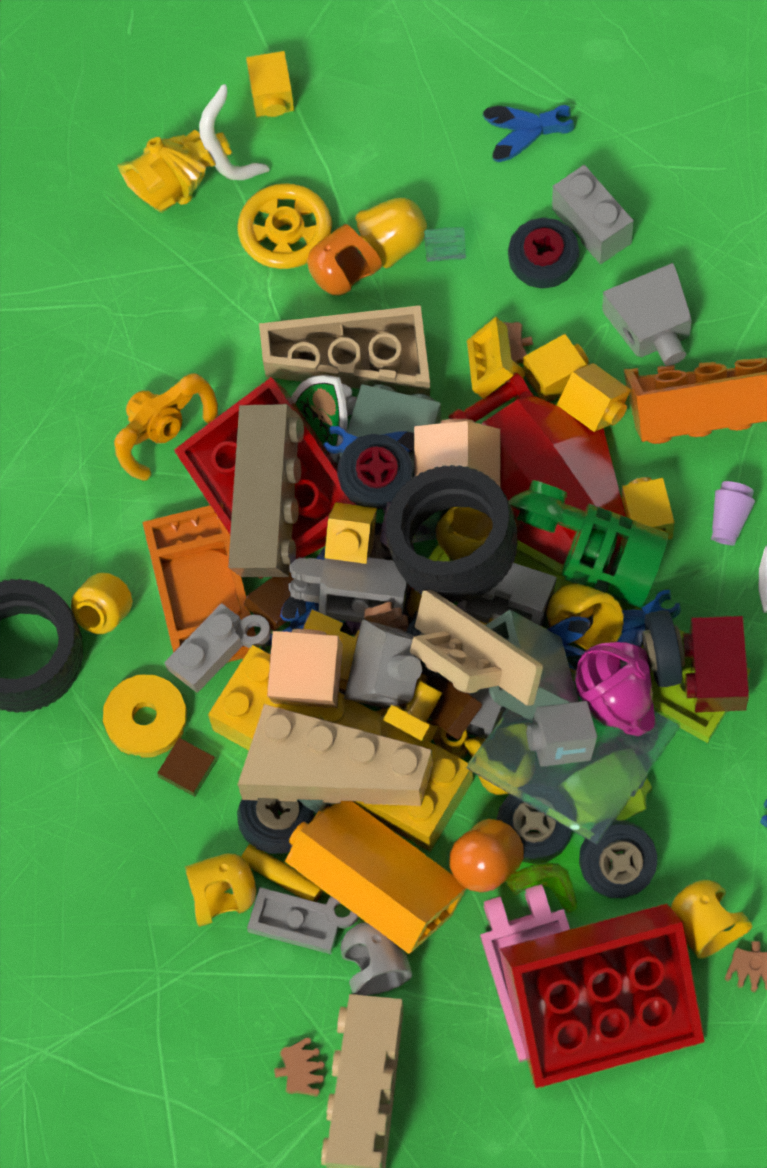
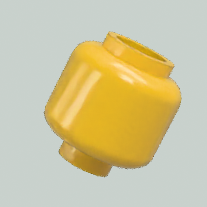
[71,573,133,634]

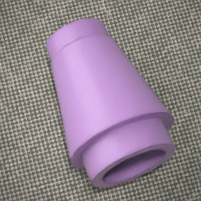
[711,481,755,546]

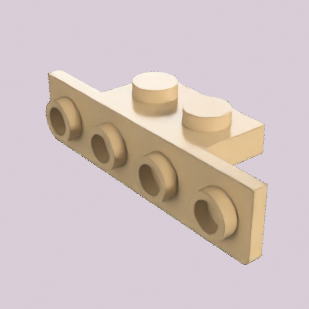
[410,590,543,706]

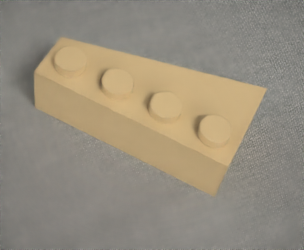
[259,305,430,397]
[238,704,433,806]
[321,994,404,1168]

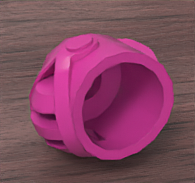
[575,642,655,737]

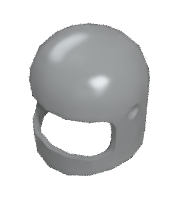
[340,922,412,996]

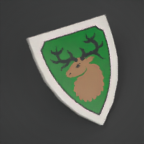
[291,375,357,463]

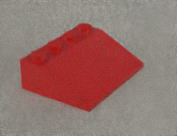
[174,377,359,579]
[499,904,705,1089]

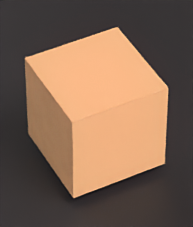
[414,419,500,487]
[267,629,343,709]

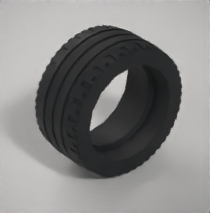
[386,465,518,602]
[0,579,83,713]

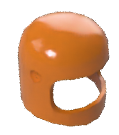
[307,224,382,296]
[450,819,524,893]

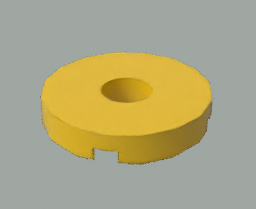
[103,675,187,758]

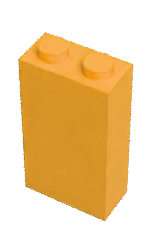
[285,801,467,954]

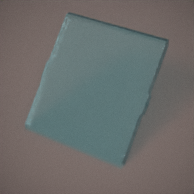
[466,668,680,845]

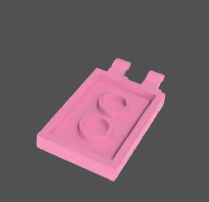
[480,884,570,1063]

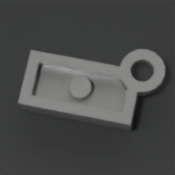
[164,603,271,693]
[247,887,359,955]

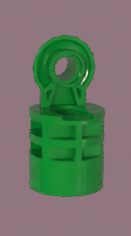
[509,480,669,608]

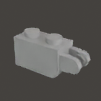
[289,557,408,623]

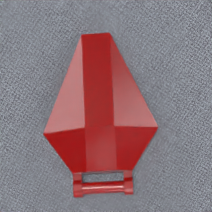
[448,372,626,574]

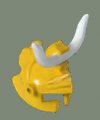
[118,84,270,213]

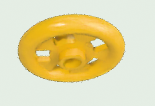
[238,183,332,269]

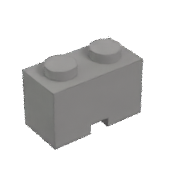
[552,165,633,265]
[457,563,557,627]

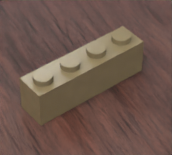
[228,404,304,577]

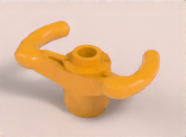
[114,373,218,481]

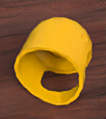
[185,853,256,927]
[670,880,752,959]

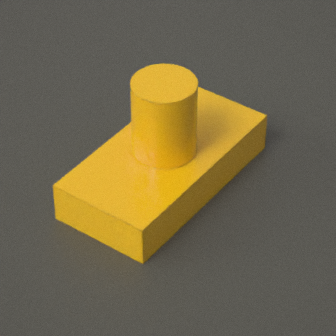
[467,317,525,399]
[383,681,442,741]

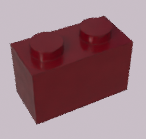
[682,616,749,713]

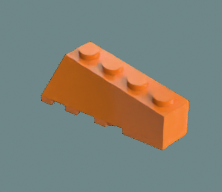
[624,358,767,444]

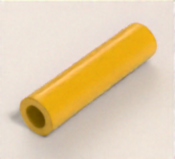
[241,844,323,902]

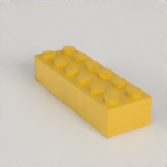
[208,645,473,852]

